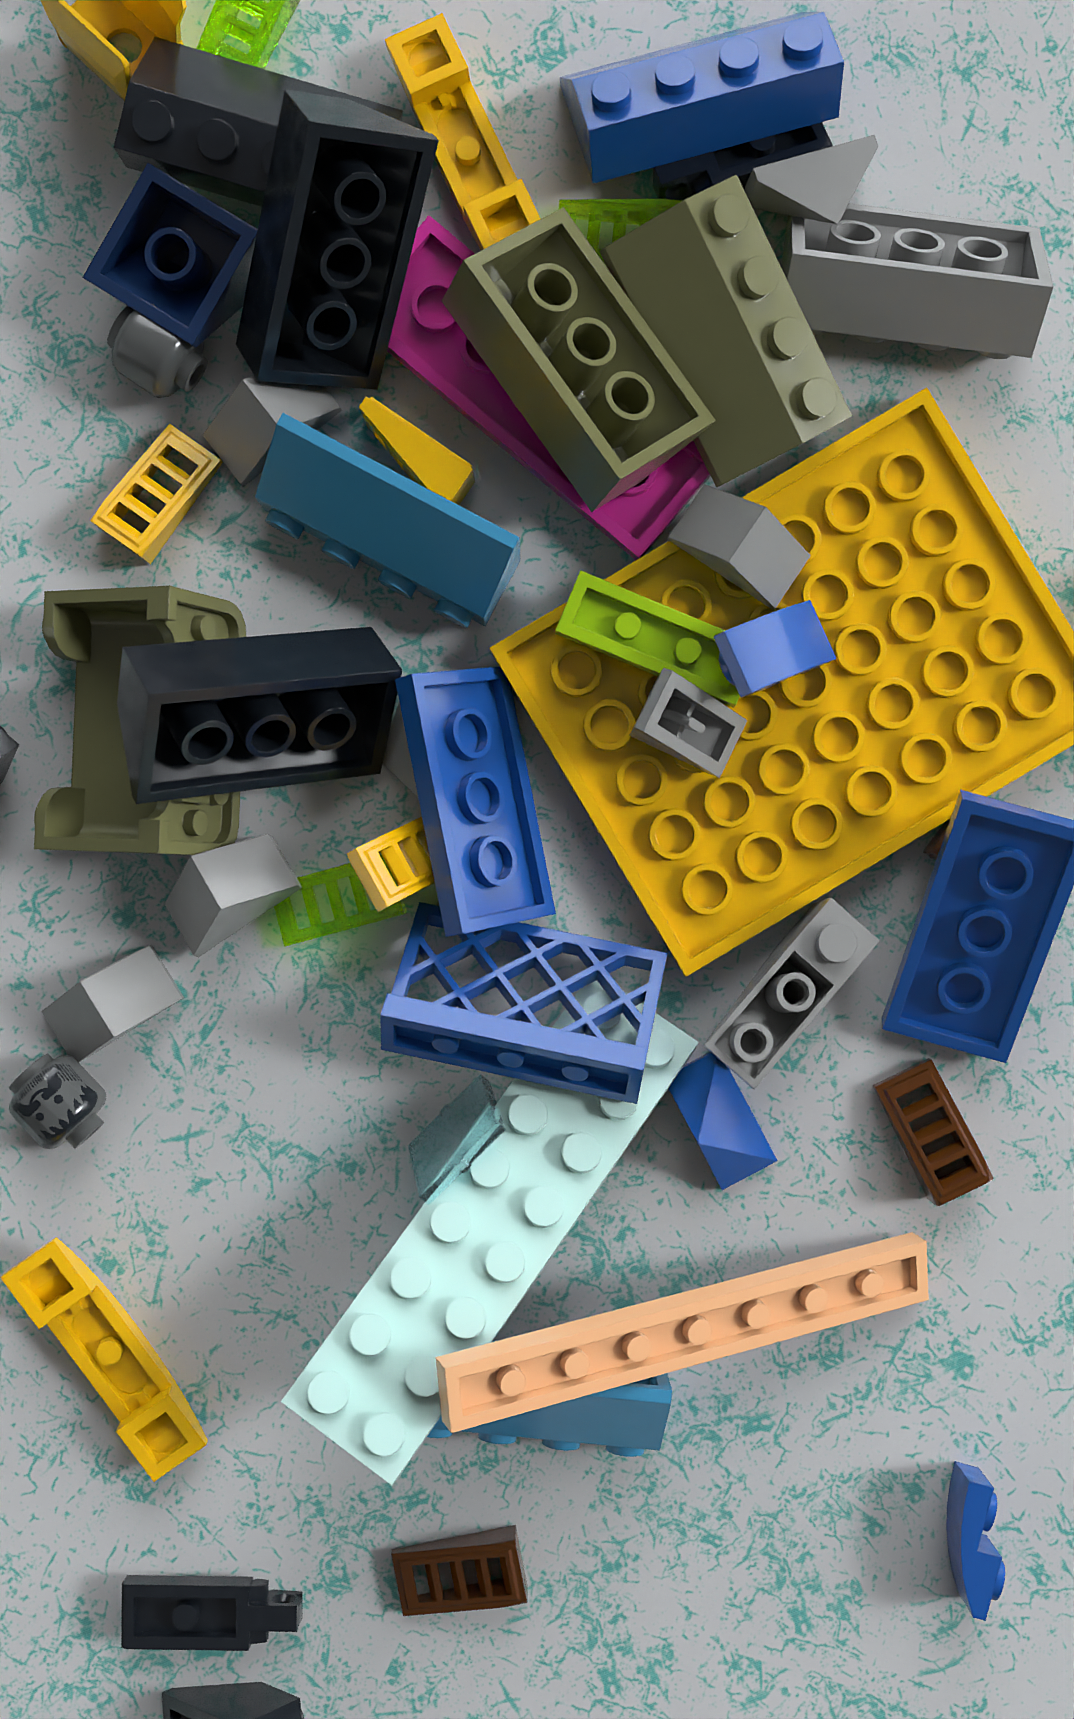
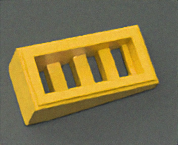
[359,396,475,505]
[90,423,223,565]
[347,817,435,912]

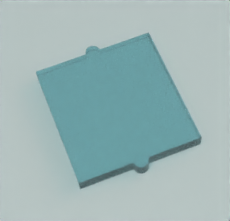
[408,1074,506,1205]

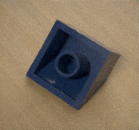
[82,163,258,348]

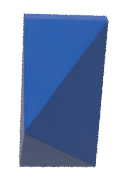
[668,1052,778,1190]

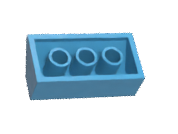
[255,413,520,628]
[427,1340,672,1457]

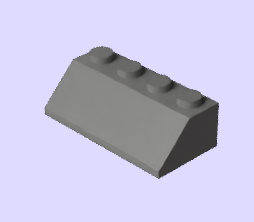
[781,203,1053,359]

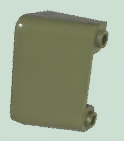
[34,585,246,855]

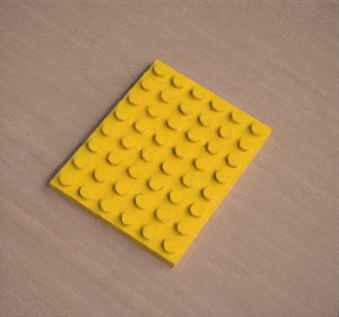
[489,387,1074,977]

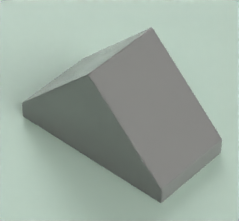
[203,376,342,487]
[668,484,811,611]
[629,668,747,778]
[165,834,302,958]
[41,944,184,1063]

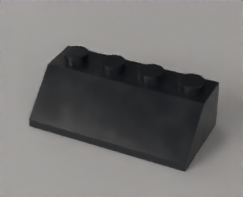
[113,37,403,207]
[236,89,439,390]
[117,627,402,804]

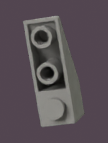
[703,898,880,1089]

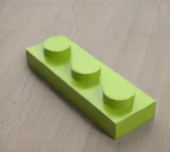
[555,570,740,708]

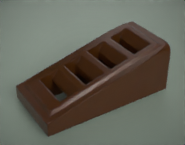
[872,1058,994,1206]
[391,1525,528,1616]

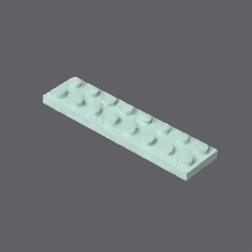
[281,980,699,1486]

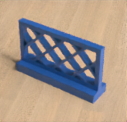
[380,902,667,1104]

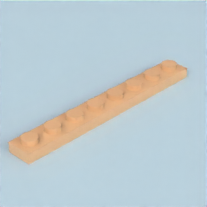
[436,1232,929,1433]

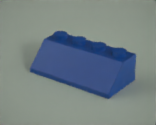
[560,12,844,184]

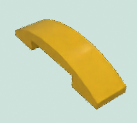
[385,13,541,250]
[0,1237,208,1482]

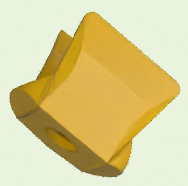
[40,0,187,101]

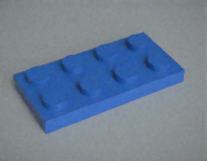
[395,667,556,937]
[881,790,1074,1063]

